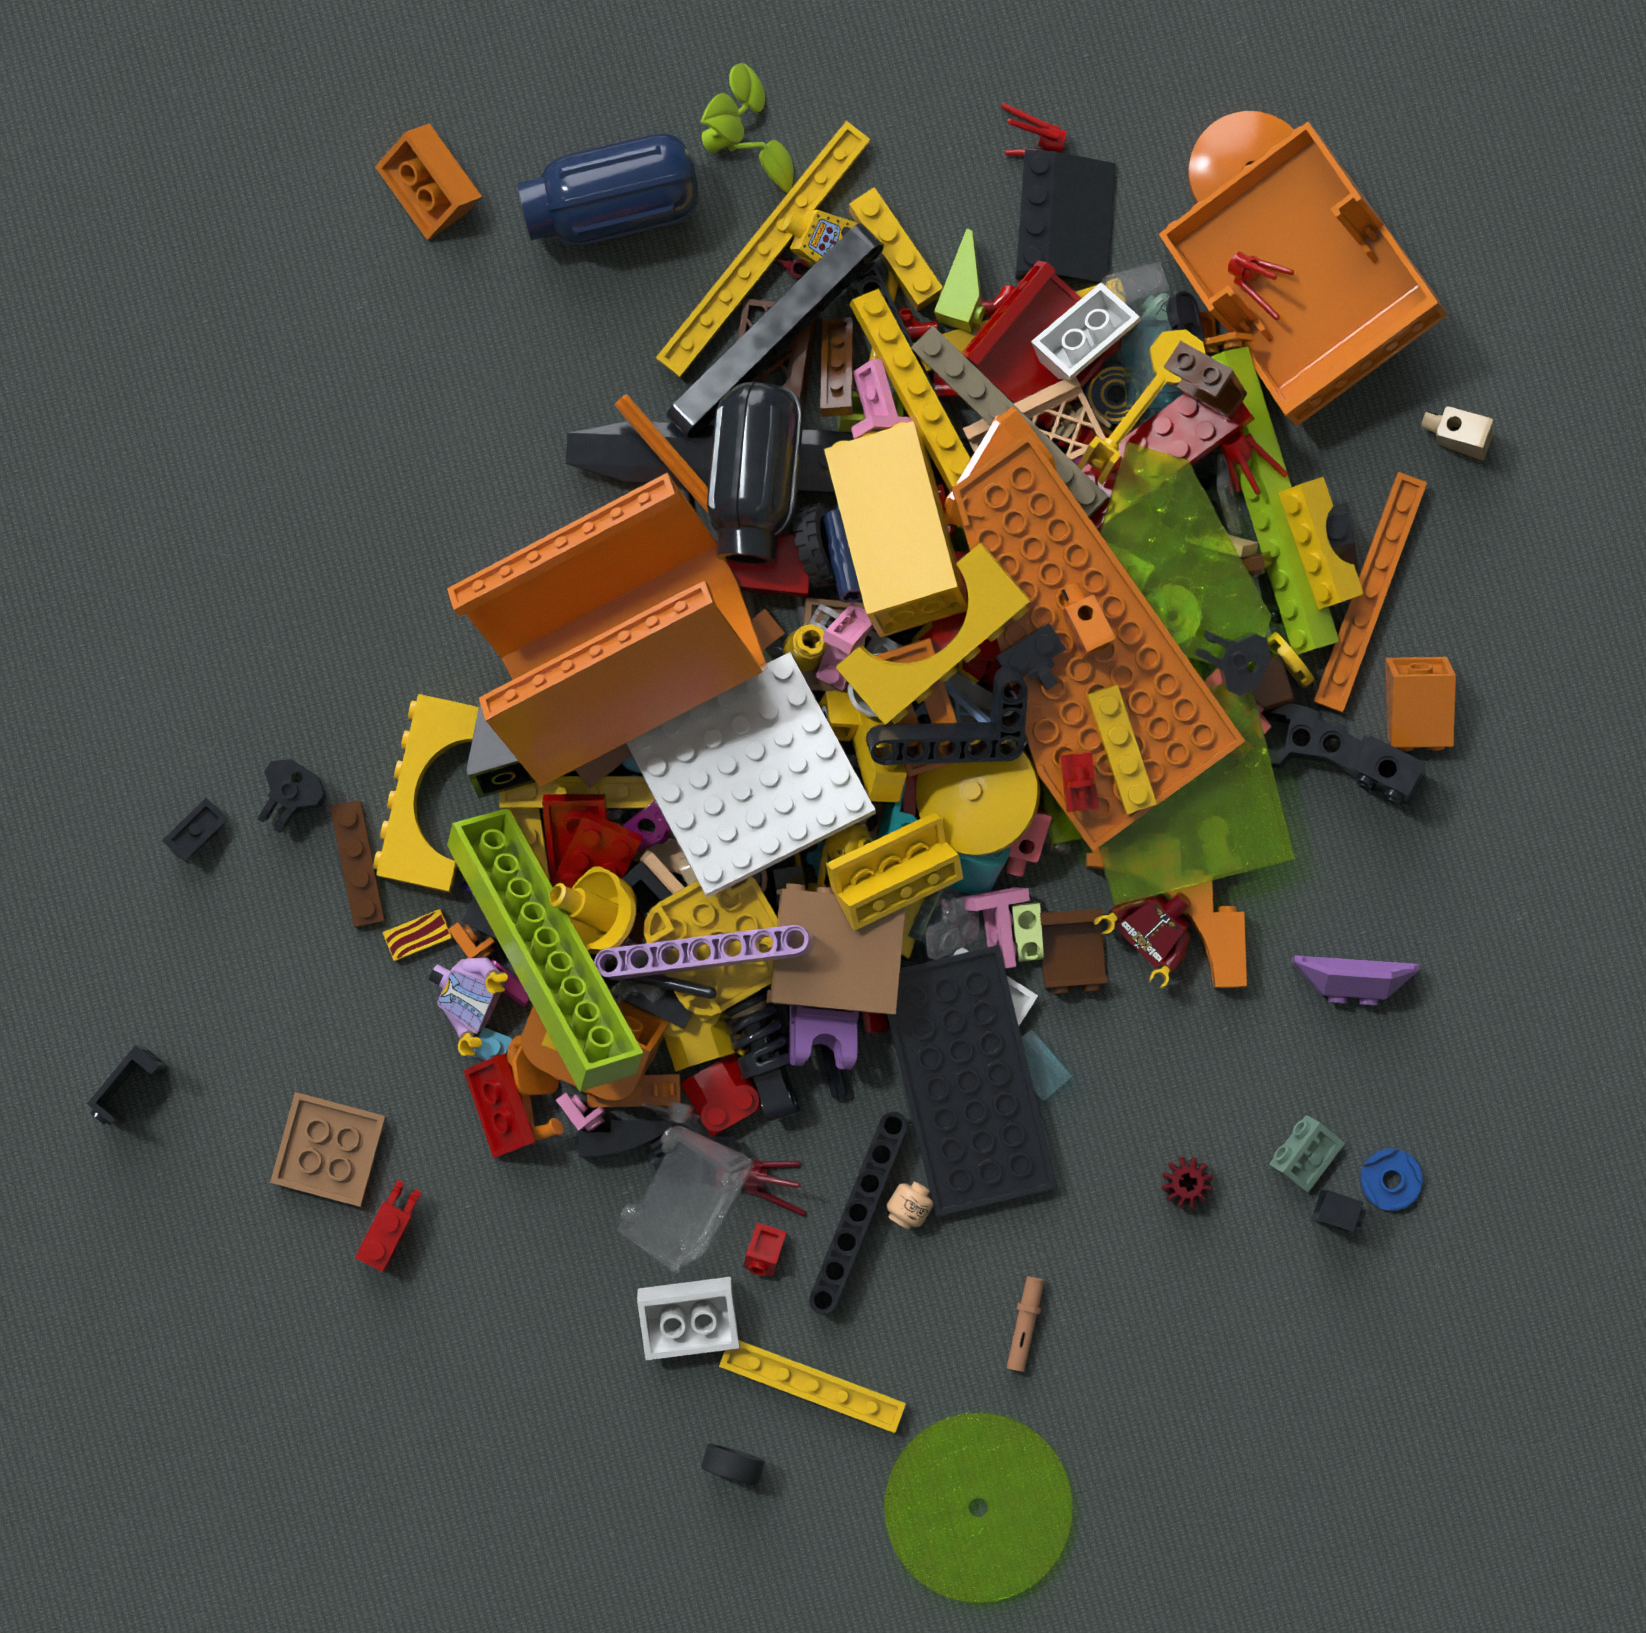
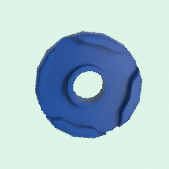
[1360,1148,1423,1211]

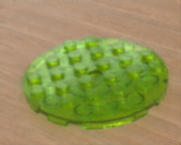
[884,1412,1073,1603]

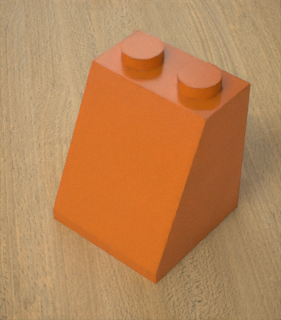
[1385,657,1456,751]

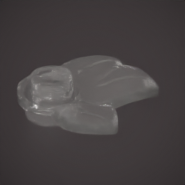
[642,1101,701,1124]

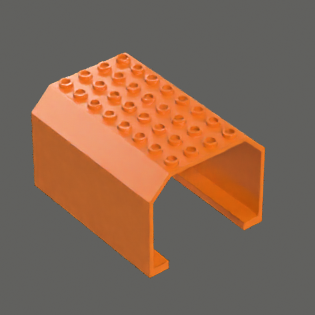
[447,473,768,787]

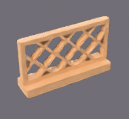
[963,376,1105,461]

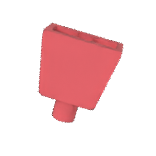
[1005,807,1052,877]

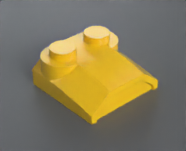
[664,1013,735,1072]

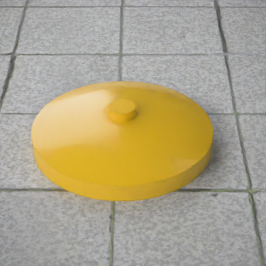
[916,739,1040,856]

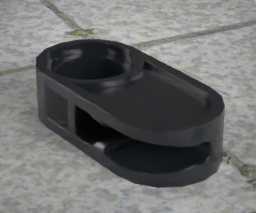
[1166,291,1204,342]

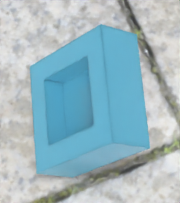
[474,1027,512,1061]

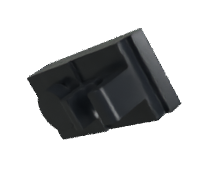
[162,798,228,862]

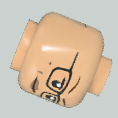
[887,1181,933,1230]

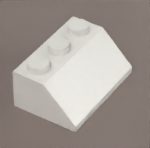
[1031,283,1141,380]
[637,1277,739,1360]

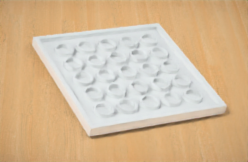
[626,652,876,898]

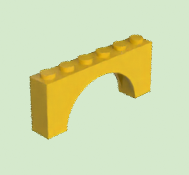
[835,542,1030,725]
[373,694,479,893]

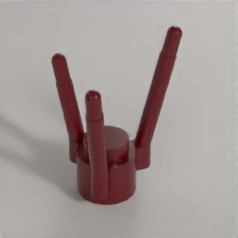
[739,1159,806,1216]

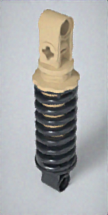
[679,857,800,1122]

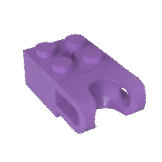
[790,1005,859,1070]

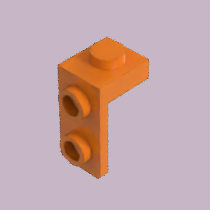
[1199,311,1254,356]

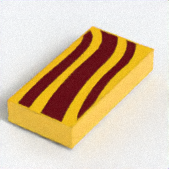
[382,909,452,961]

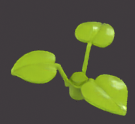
[701,62,794,194]

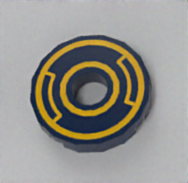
[1085,364,1146,426]

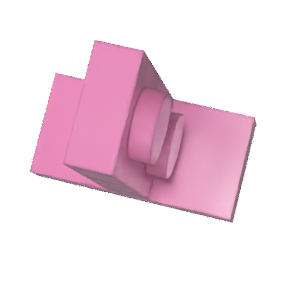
[851,359,912,439]
[816,603,874,691]
[959,887,1030,968]

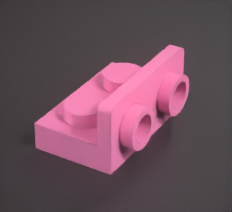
[556,1093,607,1132]

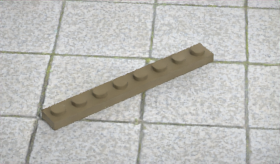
[911,326,1109,518]

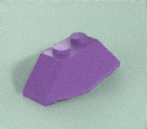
[1291,955,1420,1006]

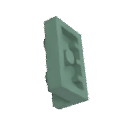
[1270,1115,1345,1193]

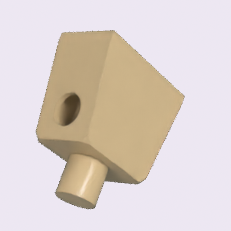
[1421,406,1494,461]

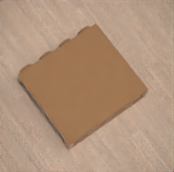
[766,884,906,1015]

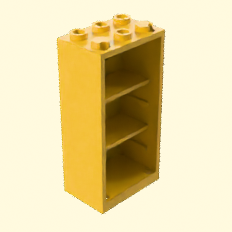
[824,421,968,638]

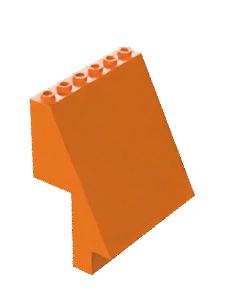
[1159,122,1448,427]

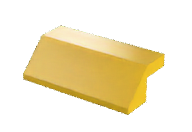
[826,812,964,931]

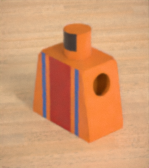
[1061,582,1116,660]

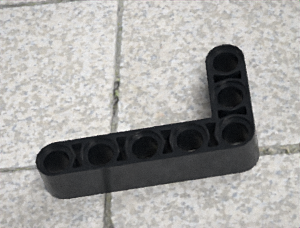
[866,665,1028,765]

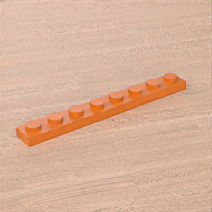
[1313,472,1427,713]

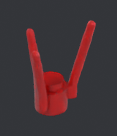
[1001,103,1067,156]
[1228,251,1294,320]
[1220,431,1288,494]

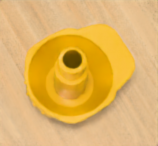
[549,866,636,954]

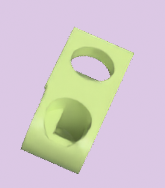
[1010,902,1044,962]

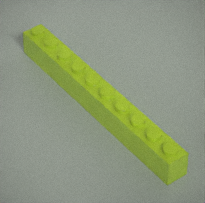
[1211,346,1339,655]

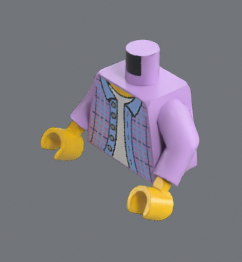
[429,958,509,1056]

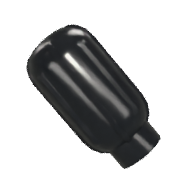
[707,382,803,565]

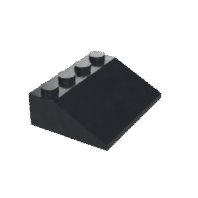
[1015,149,1115,284]

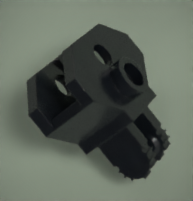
[1194,631,1271,696]
[258,759,327,833]

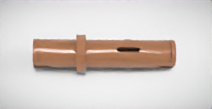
[1007,1276,1045,1372]

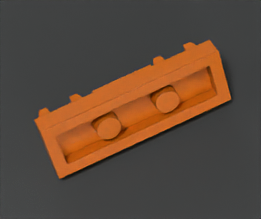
[587,1074,681,1108]

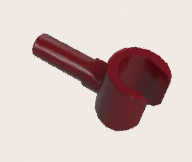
[774,256,808,280]

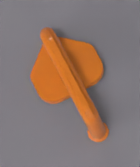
[506,1034,564,1141]

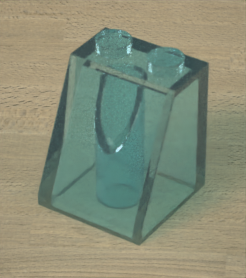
[1121,316,1184,410]

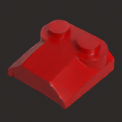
[680,1053,762,1136]

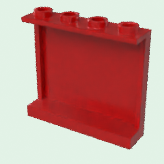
[961,261,1126,429]

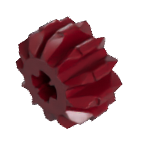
[1161,1156,1214,1209]

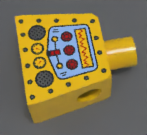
[783,210,859,267]

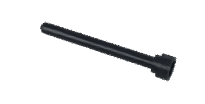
[589,954,717,999]

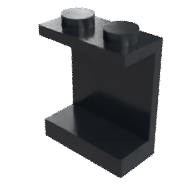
[87,1045,169,1125]

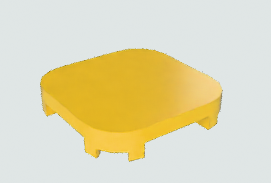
[644,876,778,1016]

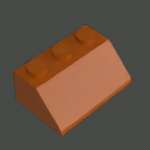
[375,123,482,240]

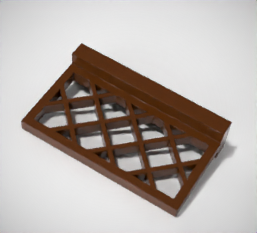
[738,298,818,416]

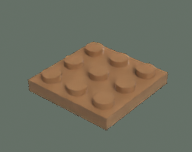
[270,1092,386,1207]

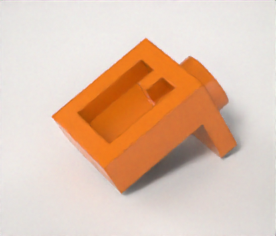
[448,922,497,958]

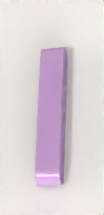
[594,925,814,980]

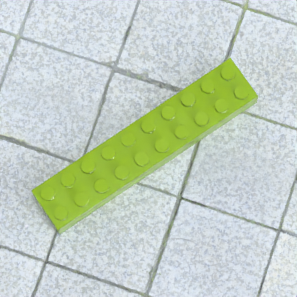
[447,808,643,1092]

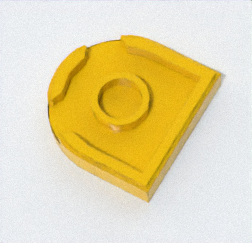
[1267,632,1314,689]

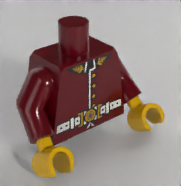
[1094,892,1192,989]

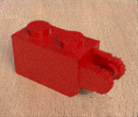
[355,1180,422,1272]

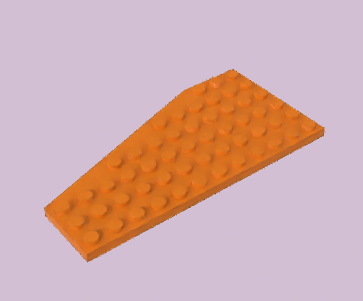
[951,433,1245,851]

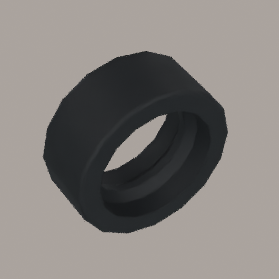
[701,1444,764,1485]

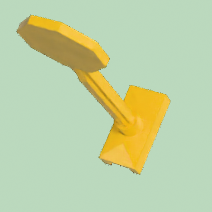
[1078,329,1205,485]

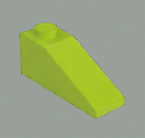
[934,229,985,333]

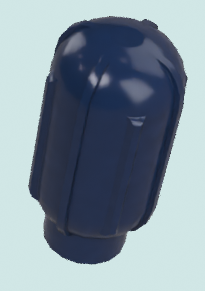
[517,133,698,245]

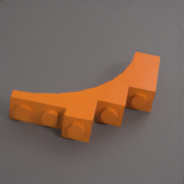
[1085,833,1247,988]

